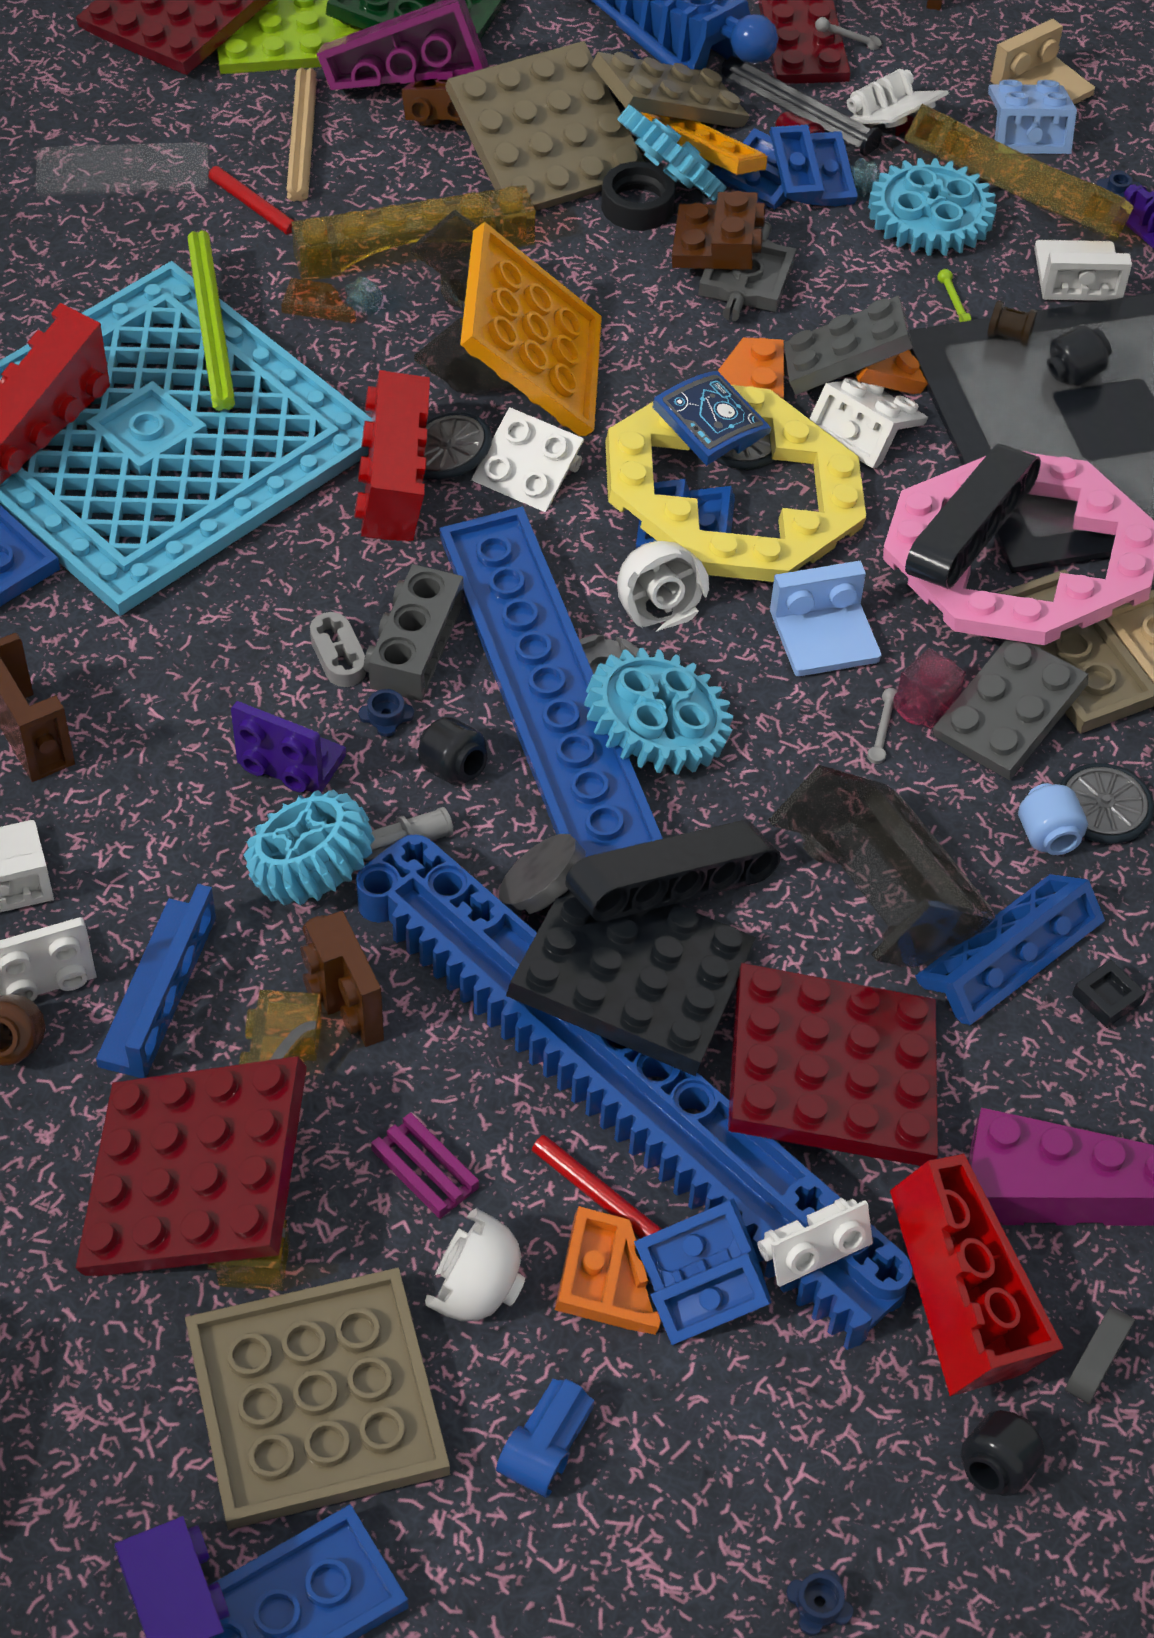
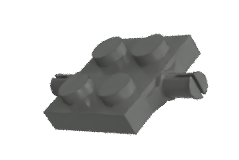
[698,221,796,321]

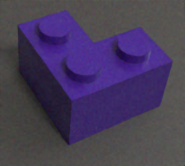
[114,1516,230,1638]

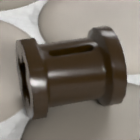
[987,300,1037,346]

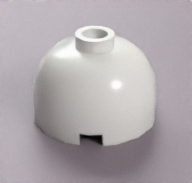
[617,541,709,632]
[425,1208,525,1321]

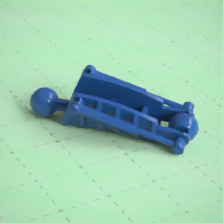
[591,0,779,71]

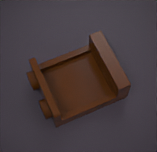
[0,633,75,782]

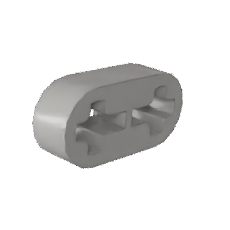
[310,612,366,687]

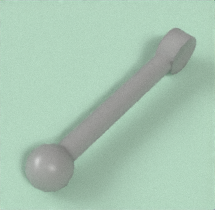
[815,17,882,50]
[867,688,900,764]

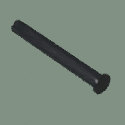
[722,56,882,157]

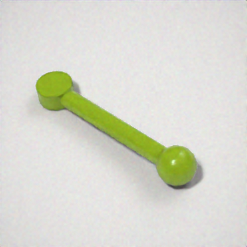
[937,269,972,322]

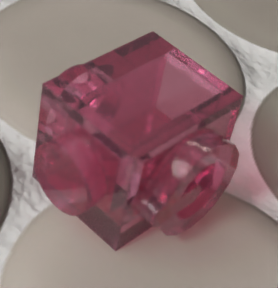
[893,648,966,730]

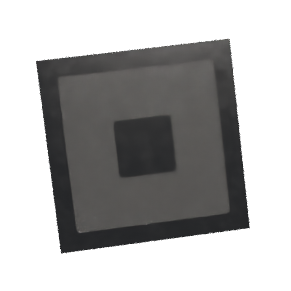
[909,293,1154,573]

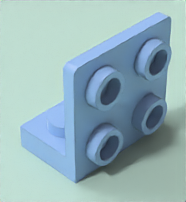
[988,79,1077,154]
[770,561,881,676]

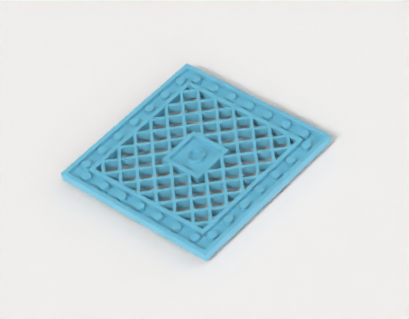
[0,261,372,616]

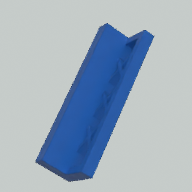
[915,874,1105,1025]
[96,884,216,1078]

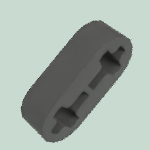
[1065,1305,1136,1404]

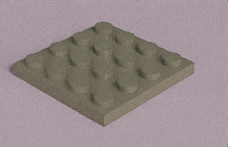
[445,41,645,219]
[185,1267,450,1530]

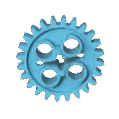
[617,105,727,202]
[868,158,997,256]
[584,648,733,775]

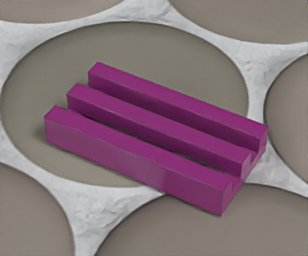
[371,1112,479,1219]

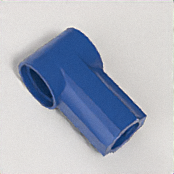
[496,1379,594,1498]

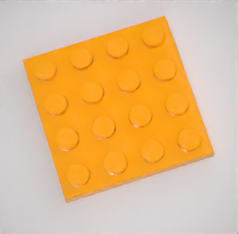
[460,222,602,436]

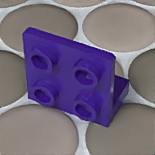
[231,701,346,793]

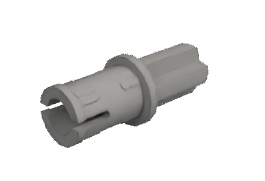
[364,807,453,861]

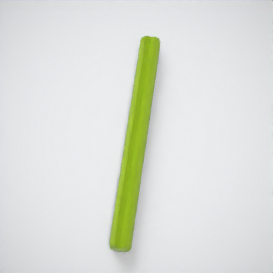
[187,230,235,411]

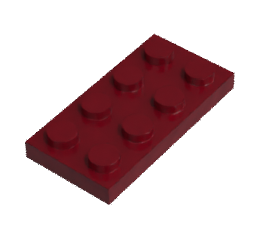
[758,0,851,84]

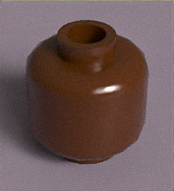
[0,994,46,1066]

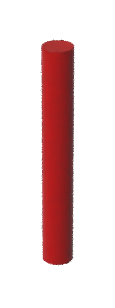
[208,166,298,235]
[532,1135,662,1239]

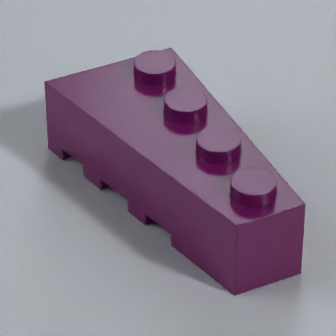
[317,0,489,90]
[968,1108,1154,1226]

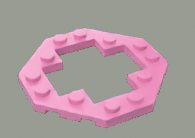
[883,451,1154,645]

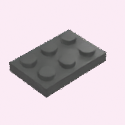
[784,295,913,395]
[933,640,1088,780]

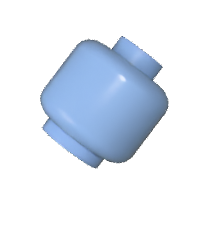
[1018,783,1088,855]

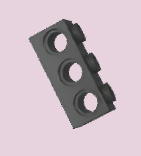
[364,564,464,702]

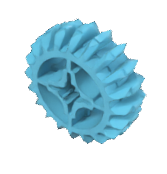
[244,790,375,906]

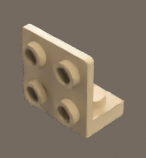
[991,19,1095,104]

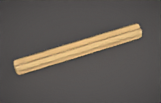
[286,68,317,201]

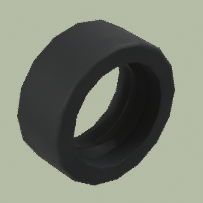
[601,161,676,231]

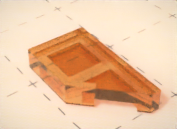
[281,278,356,323]

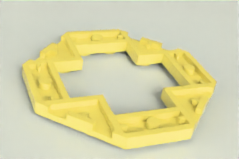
[605,385,866,582]

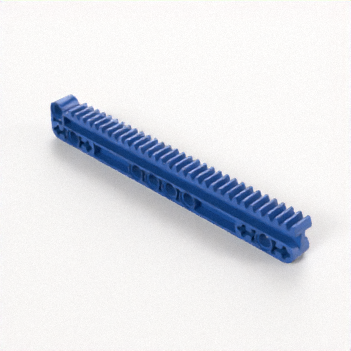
[356,834,913,1350]

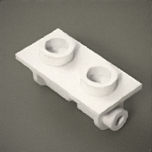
[758,1198,873,1287]

